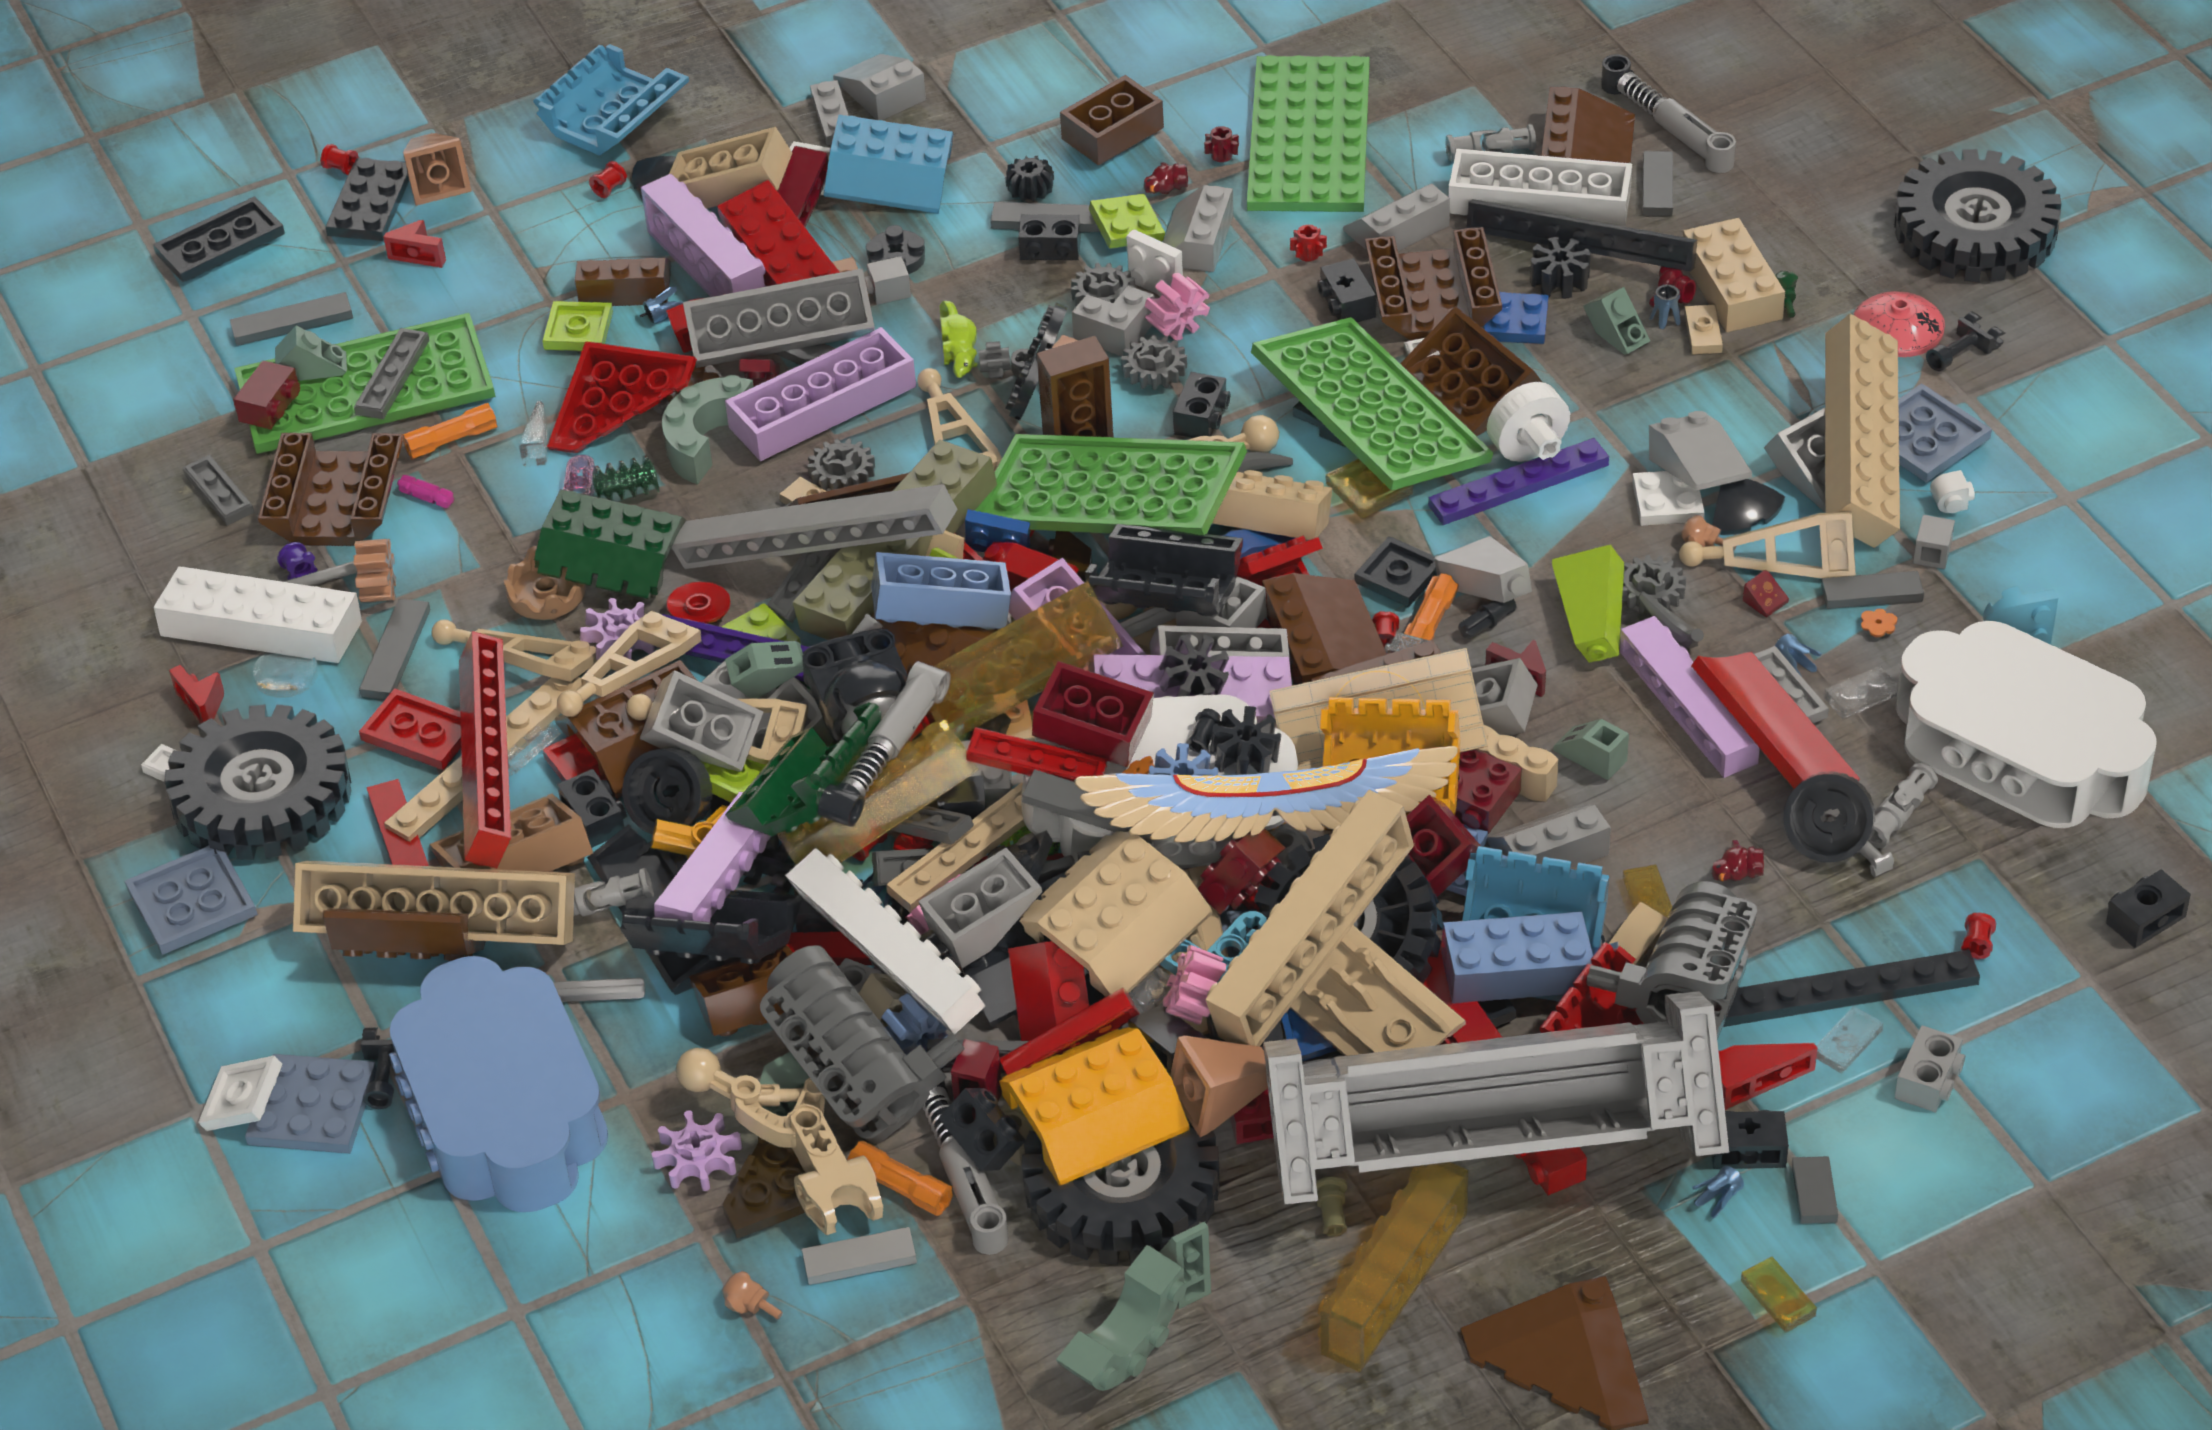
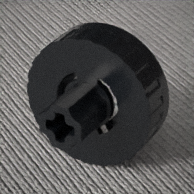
[622,747,713,835]
[1783,771,1876,863]

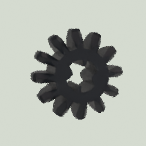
[1005,156,1055,202]

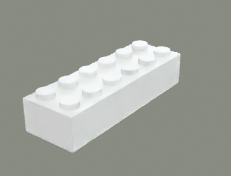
[1449,149,1632,227]
[154,566,362,663]

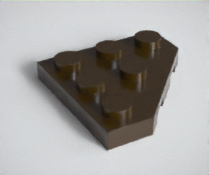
[722,1136,806,1239]

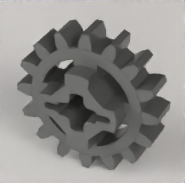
[1071,263,1135,307]
[1121,335,1187,390]
[807,438,875,490]
[1622,555,1686,614]

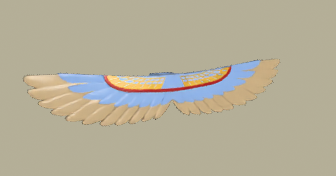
[1074,746,1458,843]

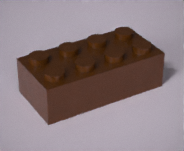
[1037,336,1114,438]

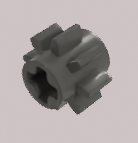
[978,341,1011,379]

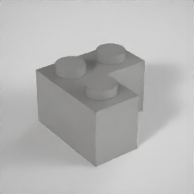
[1072,286,1154,356]
[1176,577,1267,628]

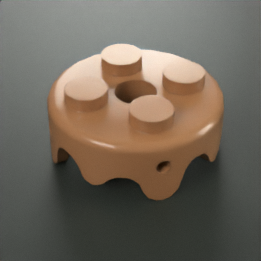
[504,546,586,620]

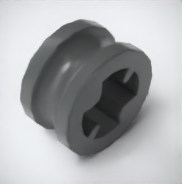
[1011,349,1032,376]

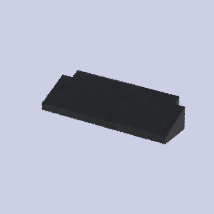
[587,824,730,995]

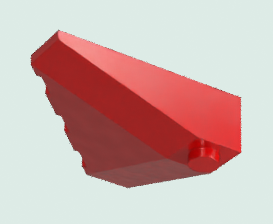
[547,341,697,453]

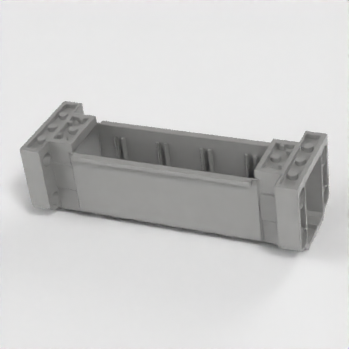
[1263,991,1729,1204]

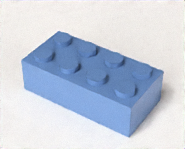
[871,552,1011,630]
[1441,912,1593,1003]

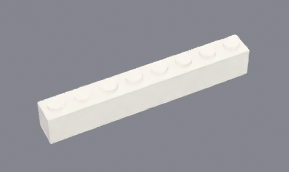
[785,848,985,1035]

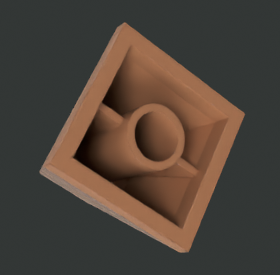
[403,133,472,206]
[1170,1036,1268,1137]

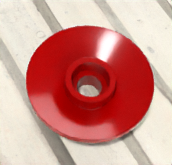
[667,582,731,624]

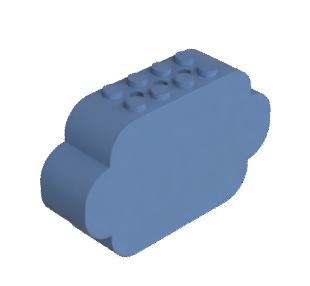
[389,956,608,1212]

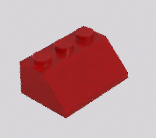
[1008,941,1089,1041]

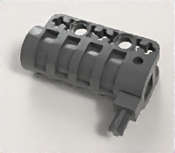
[1586,881,1758,1040]
[760,946,965,1144]

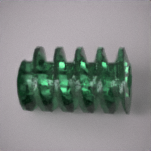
[592,455,660,501]

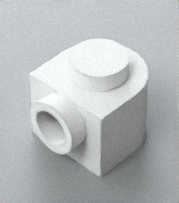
[1930,470,1975,513]

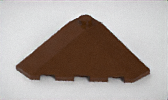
[1460,1276,1649,1430]

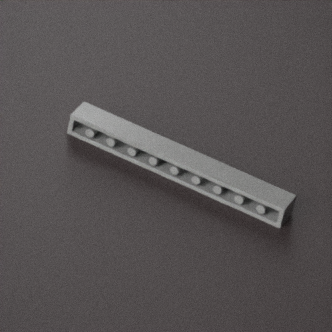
[672,484,958,569]

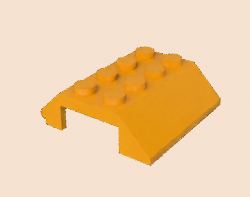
[1320,697,1460,830]
[999,1027,1189,1186]

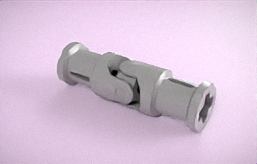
[1445,124,1536,161]
[1868,763,1938,848]
[574,868,654,917]

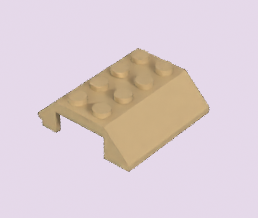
[1020,831,1213,997]

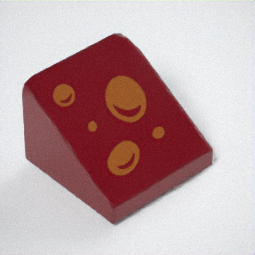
[1743,570,1789,618]

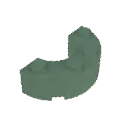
[662,375,754,485]
[1056,1245,1187,1391]

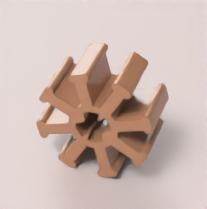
[354,539,396,602]

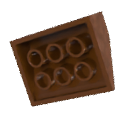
[1541,86,1635,163]
[1400,306,1542,436]
[1262,573,1386,685]

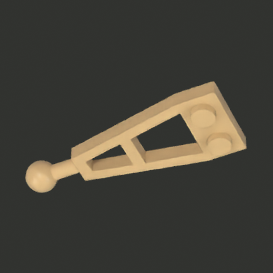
[917,368,1002,472]
[1679,511,1856,579]
[557,611,702,717]
[431,620,598,682]
[627,694,808,764]

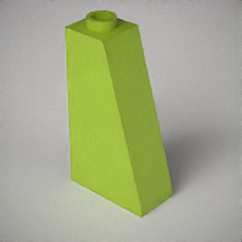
[1552,544,1624,663]

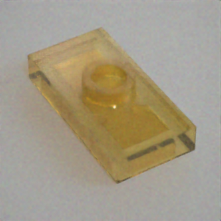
[1623,864,1672,918]

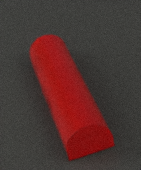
[1000,987,1139,1075]

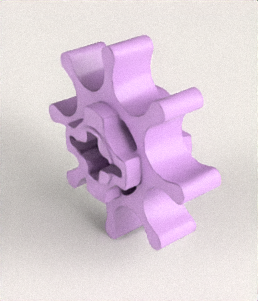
[580,598,655,660]
[652,1111,742,1191]

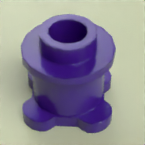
[277,542,318,580]

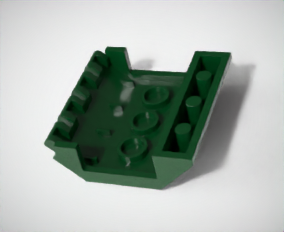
[534,489,687,599]
[725,702,882,836]

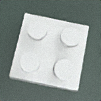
[1127,229,1183,296]
[1632,471,1705,526]
[198,1056,282,1131]

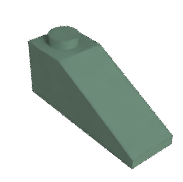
[1159,1222,1211,1309]

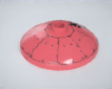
[1854,291,1945,357]

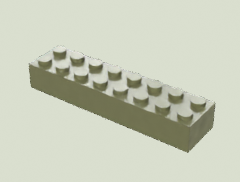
[793,439,997,640]

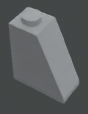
[1434,536,1532,603]

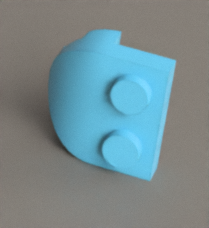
[1983,586,2059,644]

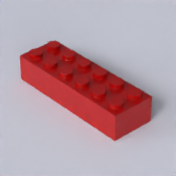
[717,180,840,286]

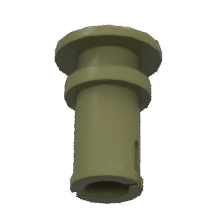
[1316,1177,1347,1237]

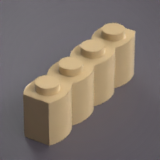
[1476,725,1558,802]

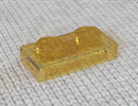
[1741,1256,1817,1333]

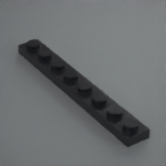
[1466,199,1698,272]
[1723,950,1980,1027]

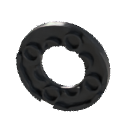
[1005,302,1068,421]

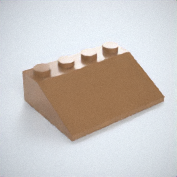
[430,794,593,872]

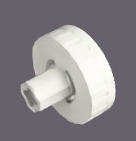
[1487,382,1570,462]

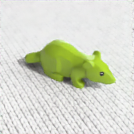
[939,301,978,378]

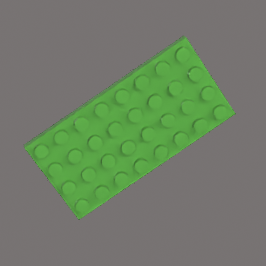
[1247,55,1370,212]
[234,313,496,454]
[1251,317,1493,491]
[975,434,1247,535]

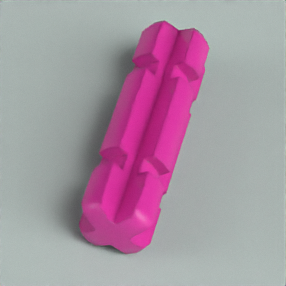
[397,474,454,508]

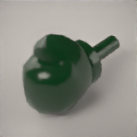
[1775,270,1798,318]

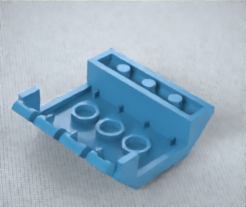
[533,44,689,156]
[824,115,954,214]
[1462,846,1609,1001]

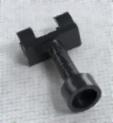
[1926,311,2005,372]
[743,822,815,894]
[361,1027,395,1109]

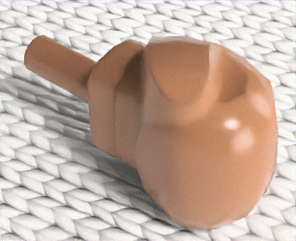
[1681,515,1736,551]
[722,1271,783,1320]

